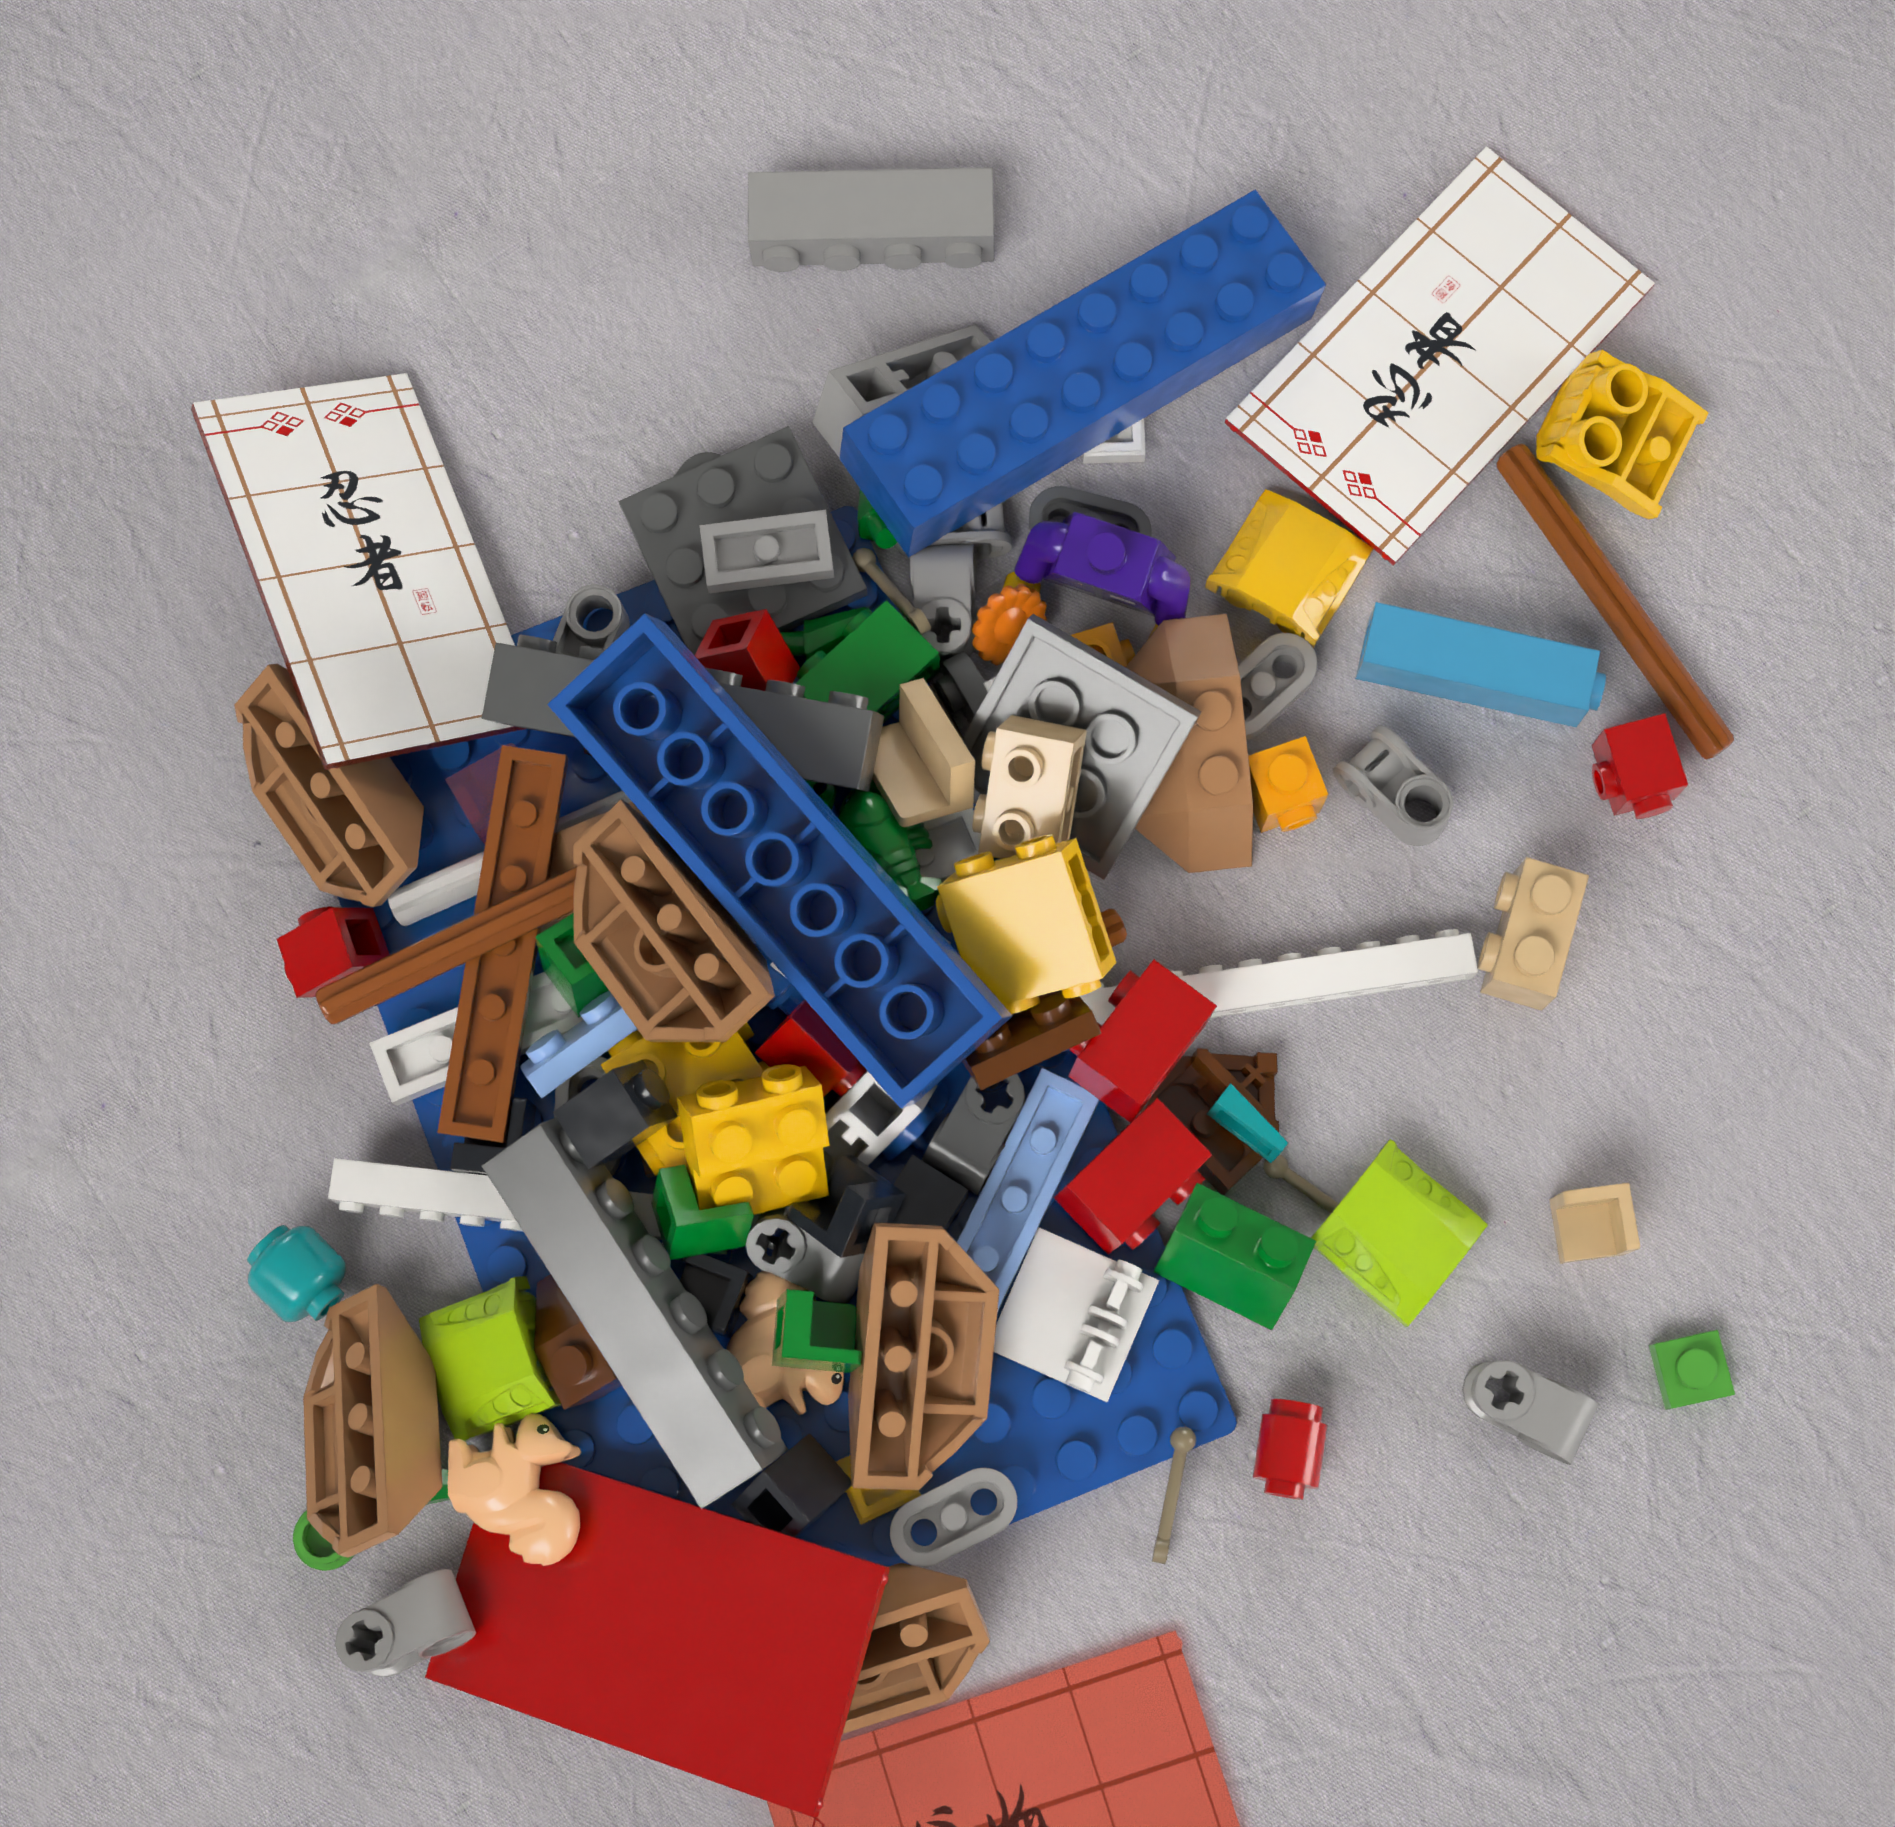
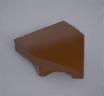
[1140,1048,1279,1195]

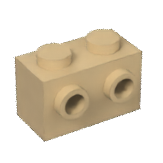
[972,715,1087,859]
[1477,857,1589,1011]

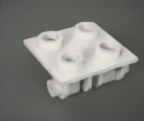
[994,1227,1159,1402]

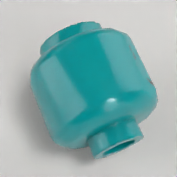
[247,1225,346,1322]

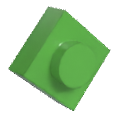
[1648,1330,1735,1410]

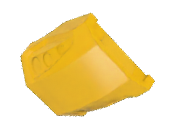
[1536,349,1709,520]
[1205,489,1373,648]

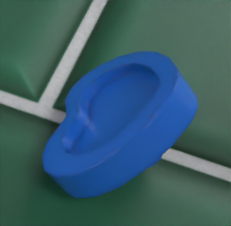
[881,1104,937,1162]

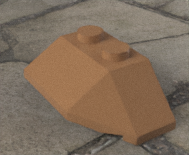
[1126,614,1253,873]
[234,664,424,907]
[573,800,775,1042]
[848,1223,999,1490]
[303,1284,443,1558]
[843,1562,990,1734]

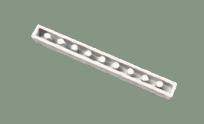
[1080,929,1478,1025]
[328,1158,738,1254]

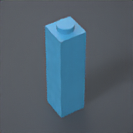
[1355,602,1606,727]

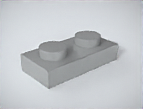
[699,510,834,593]

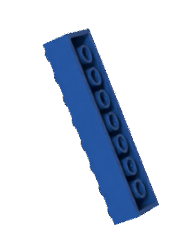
[839,189,1326,558]
[547,613,1013,1109]

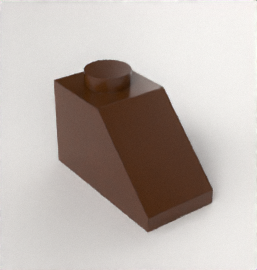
[534,1274,622,1410]

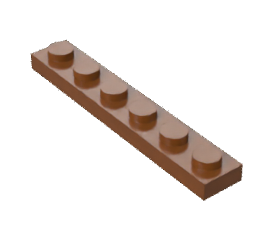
[437,745,569,1143]

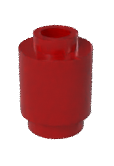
[1253,1399,1328,1500]

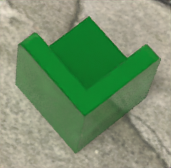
[535,913,609,1018]
[651,1165,754,1260]
[772,1289,862,1373]

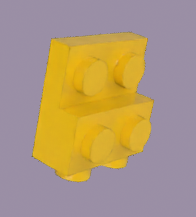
[677,1064,830,1215]

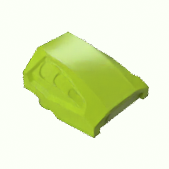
[1310,1139,1488,1327]
[419,1276,561,1442]

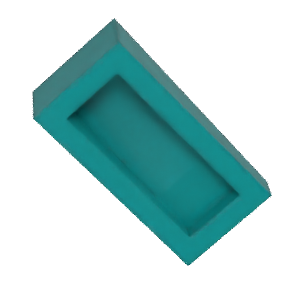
[1207,1083,1288,1163]

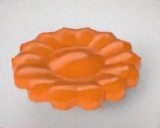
[972,584,1047,666]

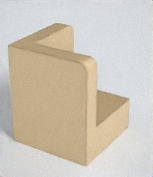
[1549,1183,1640,1264]

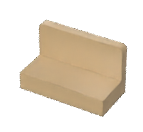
[872,678,975,827]

